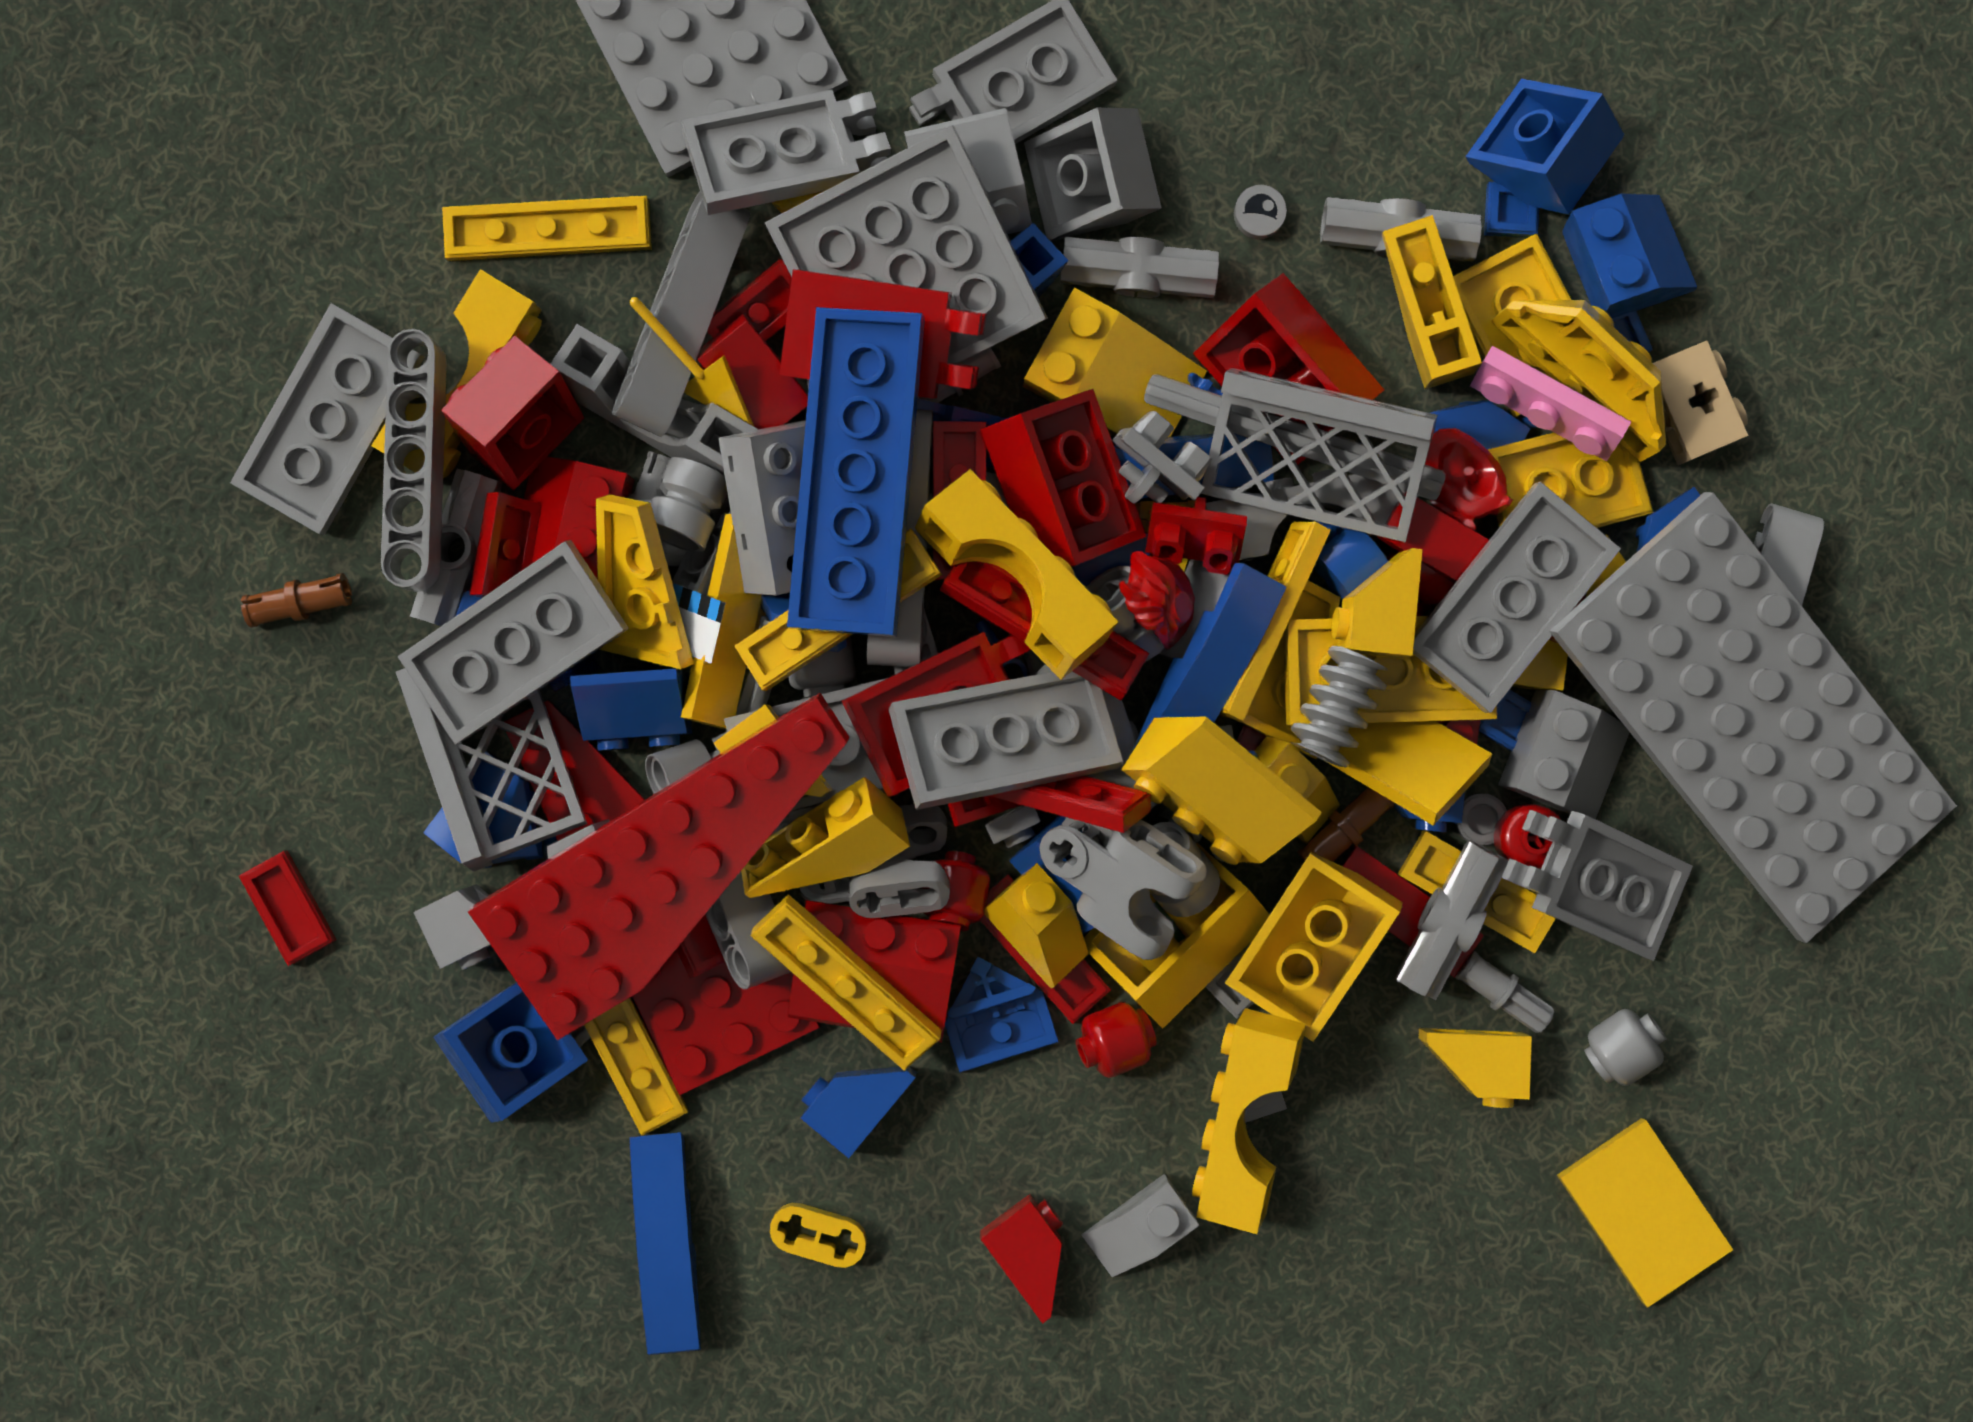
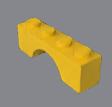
[371,269,542,478]
[915,469,1119,680]
[1192,1008,1306,1234]

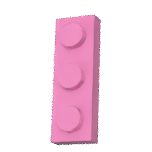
[1470,346,1631,461]

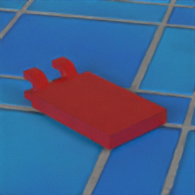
[779,269,987,399]
[842,632,1031,797]

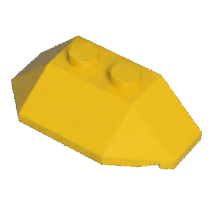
[1491,300,1666,462]

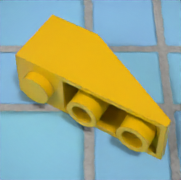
[741,777,910,898]

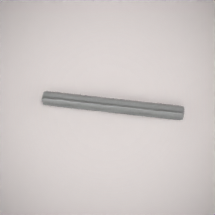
[1144,374,1445,500]

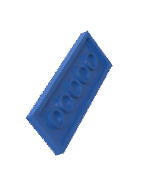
[787,307,925,637]

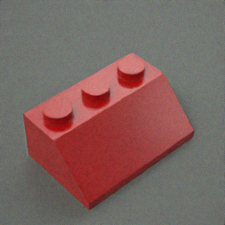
[1193,273,1385,465]
[980,389,1147,567]
[524,457,635,580]
[788,900,961,1043]

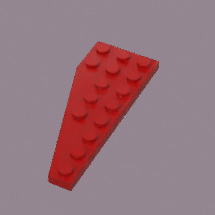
[468,693,850,1040]
[504,700,820,1095]

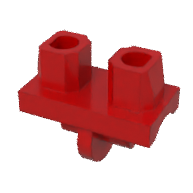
[1145,497,1247,575]

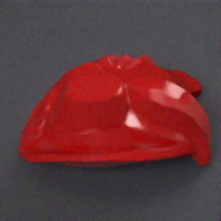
[1425,428,1513,531]
[1119,551,1195,650]

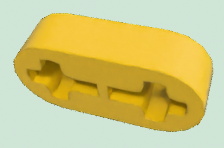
[770,1203,867,1268]

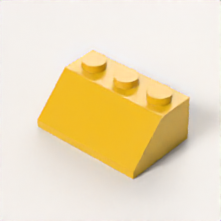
[1121,717,1322,865]
[1084,843,1270,1029]
[1225,852,1403,1042]

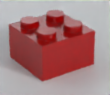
[441,336,585,491]

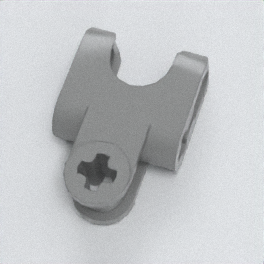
[799,804,950,918]
[1039,817,1207,960]

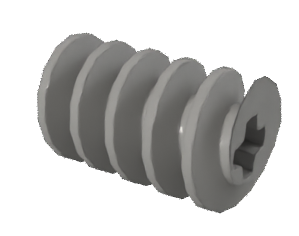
[1291,646,1387,767]

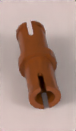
[241,573,352,628]
[1297,787,1395,862]

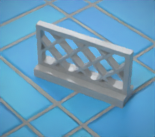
[1200,368,1438,542]
[396,668,587,872]

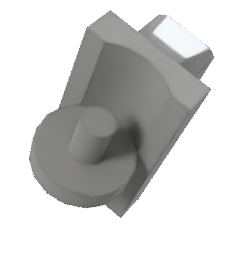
[1112,411,1212,504]

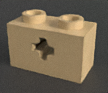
[1653,340,1748,466]

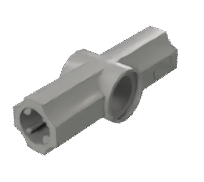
[1320,197,1482,262]
[1060,237,1219,298]
[410,468,503,626]
[1395,840,1508,1000]

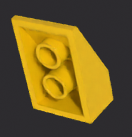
[1023,287,1207,437]

